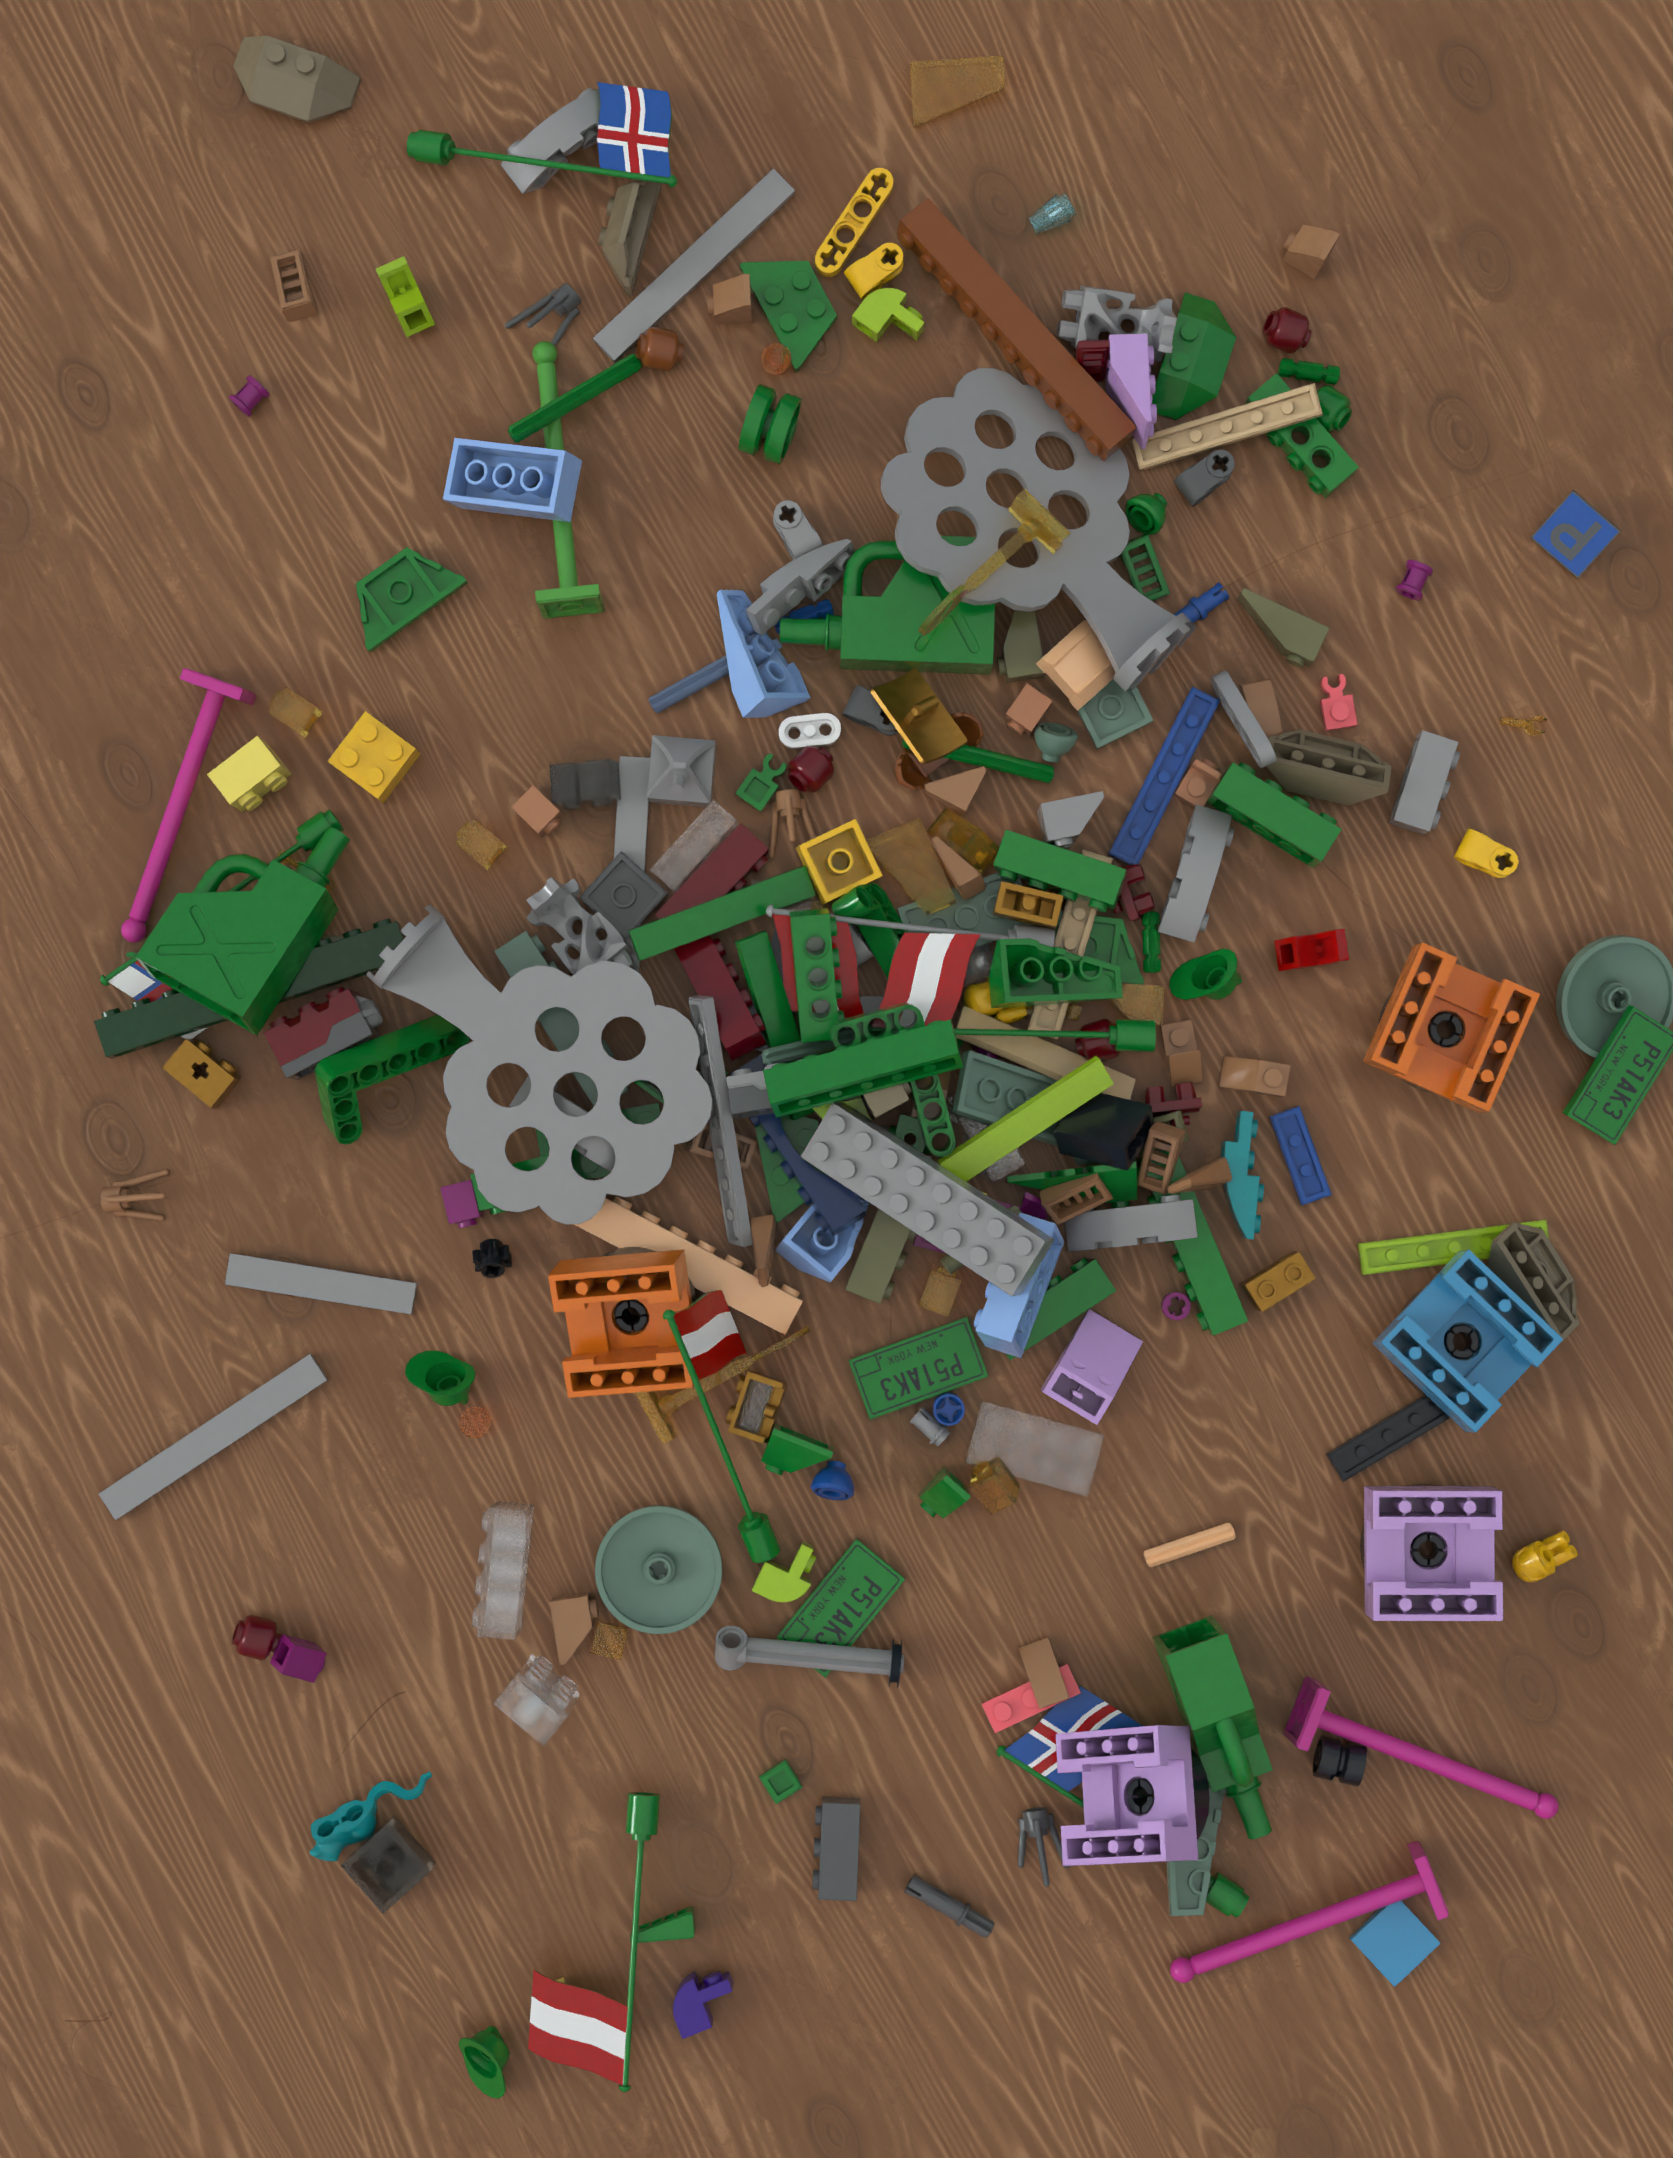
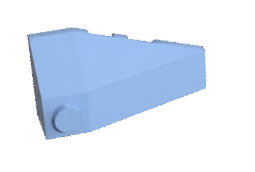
[717,590,810,718]
[775,1179,869,1282]

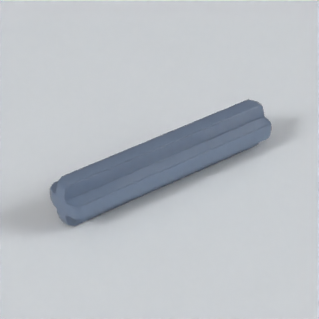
[649,655,729,713]

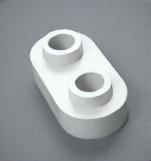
[779,713,841,749]

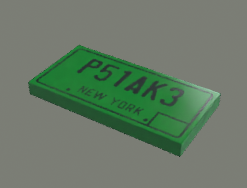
[1563,1005,1673,1145]
[848,1317,988,1420]
[776,1538,905,1678]

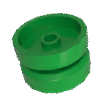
[738,384,802,465]

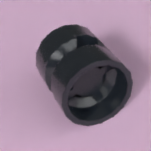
[1312,1735,1367,1787]

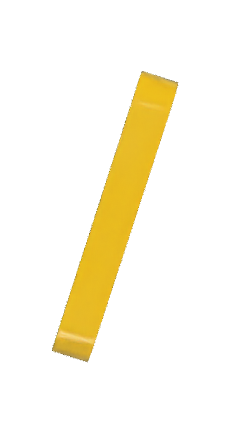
[815,168,893,277]

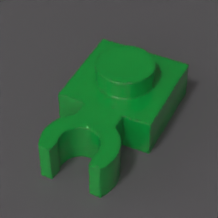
[735,753,787,812]

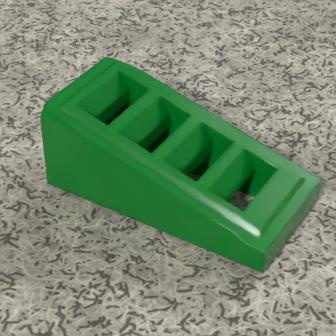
[1120,534,1170,601]
[630,1906,696,1943]

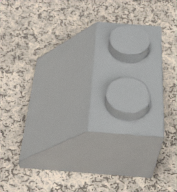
[1037,791,1104,849]

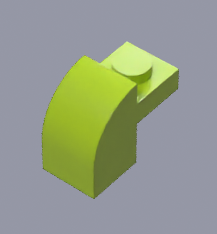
[376,256,435,337]
[852,288,925,342]
[752,1541,817,1602]

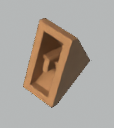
[923,766,986,815]

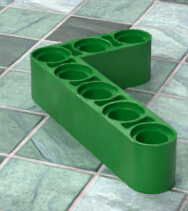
[829,1003,956,1157]
[315,1014,470,1145]

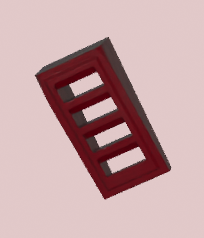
[1074,340,1110,382]

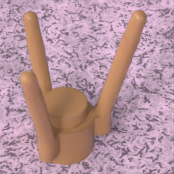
[768,789,816,859]
[101,1169,169,1221]

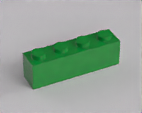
[993,830,1127,912]
[1005,1257,1116,1361]

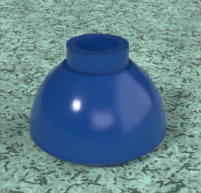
[810,1461,854,1500]

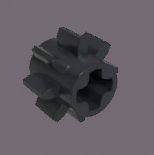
[472,1239,512,1278]

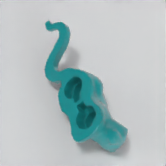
[309,1771,433,1862]

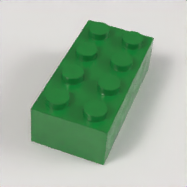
[1206,762,1342,868]

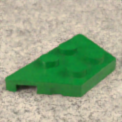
[739,261,837,373]
[356,547,468,653]
[1054,911,1144,986]
[755,1115,829,1223]

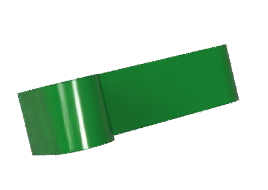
[832,883,908,979]

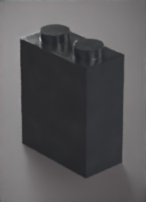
[1054,1093,1154,1171]

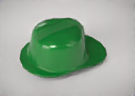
[1169,948,1242,1000]
[405,1351,476,1406]
[458,2026,510,2099]

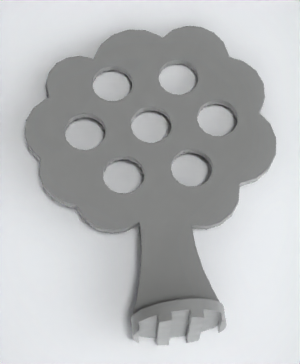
[880,368,1196,692]
[366,904,713,1225]

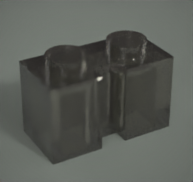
[549,759,621,810]

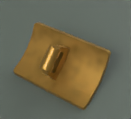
[870,668,968,764]

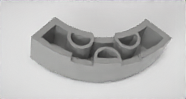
[500,88,601,194]
[1158,804,1235,942]
[509,1075,616,1172]
[1065,1194,1198,1252]

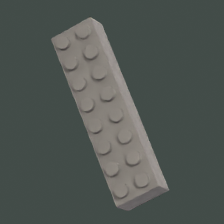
[801,1102,1055,1296]

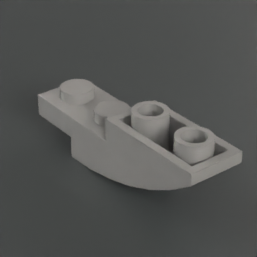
[746,539,855,636]

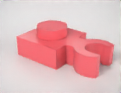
[1320,674,1358,732]

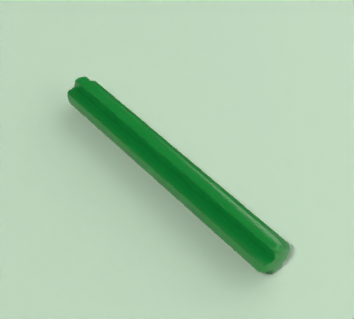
[508,354,642,443]
[902,739,1054,783]

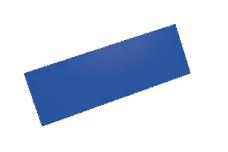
[1269,1106,1332,1205]

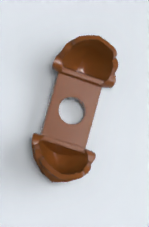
[895,712,984,790]

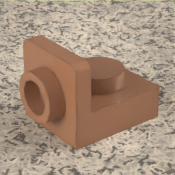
[1174,758,1223,807]

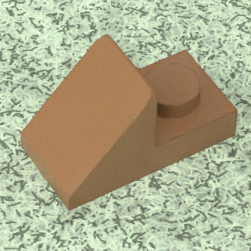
[1160,1020,1203,1087]

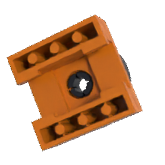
[1363,942,1540,1113]
[548,1247,697,1398]

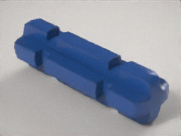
[774,599,834,634]

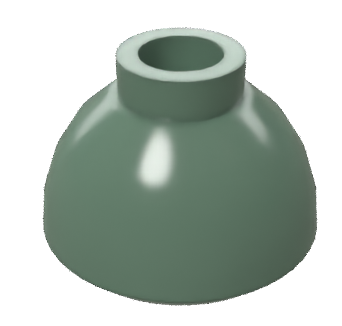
[1034,722,1078,762]

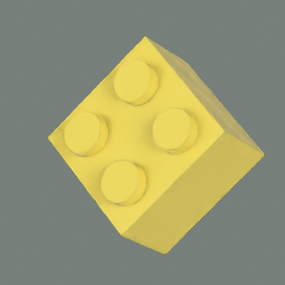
[207,736,291,812]

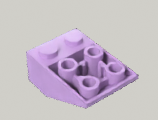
[1105,334,1157,449]
[1040,1309,1143,1425]

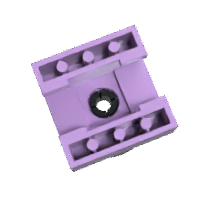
[1360,1484,1503,1621]
[1056,1725,1210,1866]

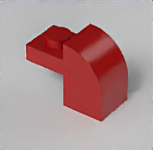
[1274,929,1349,972]

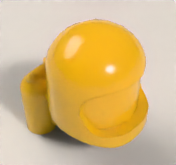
[963,977,1027,1024]
[1512,1531,1578,1583]

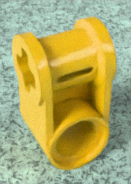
[844,243,904,300]
[1454,829,1519,878]

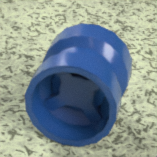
[933,1392,965,1426]

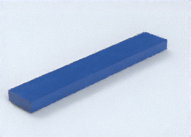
[1108,686,1220,865]

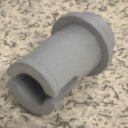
[909,1407,950,1447]

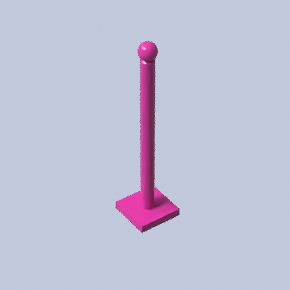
[121,668,256,943]
[1283,1676,1559,1819]
[1170,1841,1449,1983]

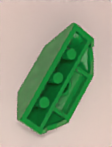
[1152,292,1236,421]

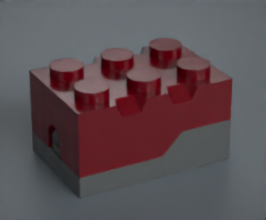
[263,987,383,1080]

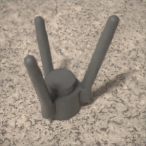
[505,283,581,347]
[1018,1807,1070,1887]

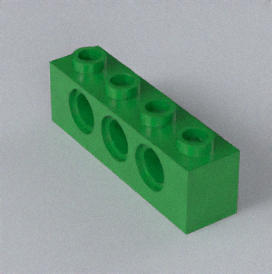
[1244,373,1359,499]
[789,908,845,1043]

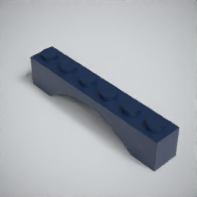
[729,1055,865,1237]

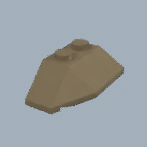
[233,36,361,123]
[598,179,662,296]
[1266,729,1392,806]
[1488,1222,1580,1343]

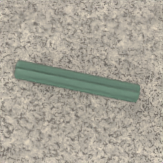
[761,1024,876,1066]

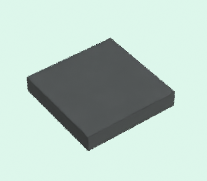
[579,851,668,940]

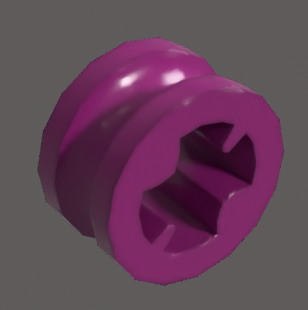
[1161,1292,1191,1321]

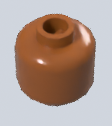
[636,327,684,371]

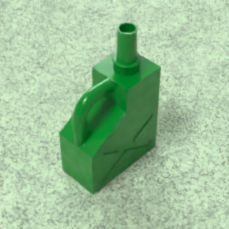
[780,536,995,675]
[136,827,350,1036]
[1152,1615,1273,1839]

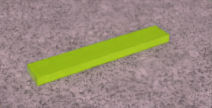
[937,1056,1114,1182]
[1357,1220,1549,1275]

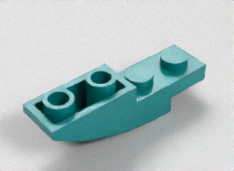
[1221,1111,1264,1240]

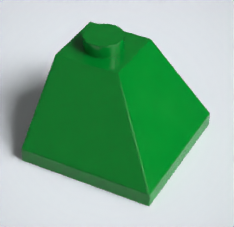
[761,1423,834,1475]

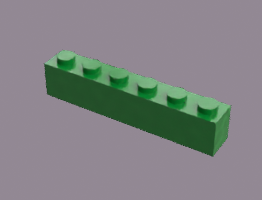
[763,1020,964,1118]
[1137,1150,1248,1336]

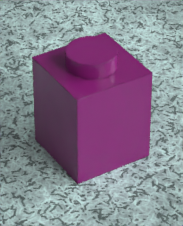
[440,1180,483,1229]
[270,1634,327,1683]

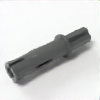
[904,1874,995,1937]

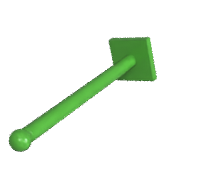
[532,341,605,619]

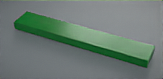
[628,865,816,961]
[735,931,815,1120]

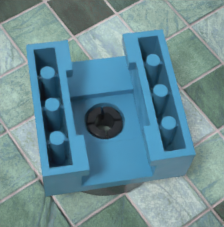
[1372,1249,1563,1433]

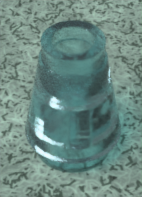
[1028,193,1077,234]

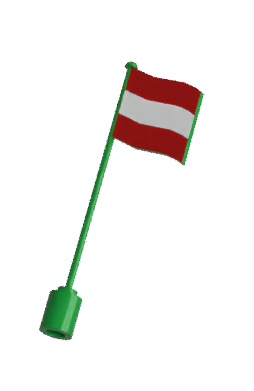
[868,933,1156,1052]
[663,1290,780,1563]
[528,1792,660,2092]

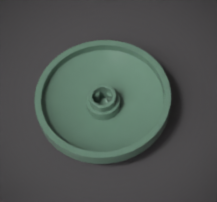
[1556,935,1673,1058]
[595,1505,723,1634]

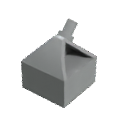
[647,735,717,808]

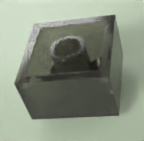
[341,1815,436,1914]

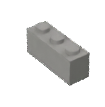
[1388,730,1460,835]

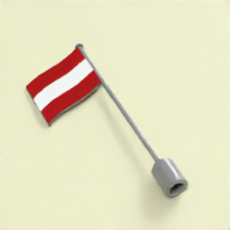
[766,905,1055,1018]

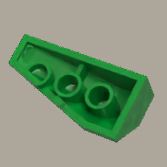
[989,938,1123,1008]
[1005,1161,1137,1208]

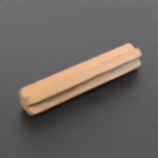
[1144,1523,1236,1567]

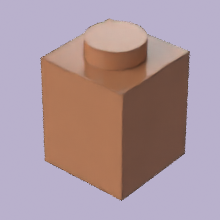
[1004,683,1053,736]
[511,785,563,837]

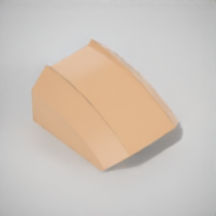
[1036,620,1116,711]

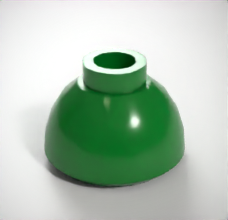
[1125,493,1167,535]

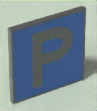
[1531,489,1621,578]

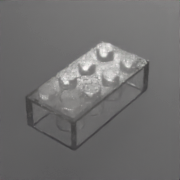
[472,1501,534,1640]
[493,1654,580,1746]

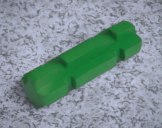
[1278,358,1340,385]
[1142,911,1161,973]

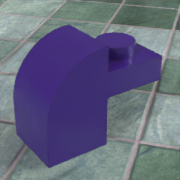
[673,1971,734,2039]

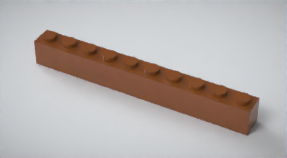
[897,198,1137,461]

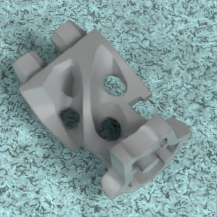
[1056,285,1177,362]
[526,877,637,975]

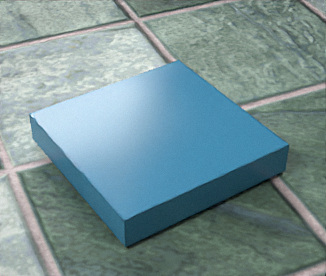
[1349,1901,1441,1987]

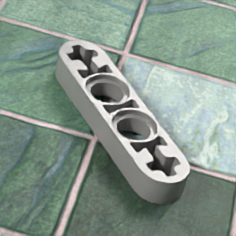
[1210,670,1276,768]

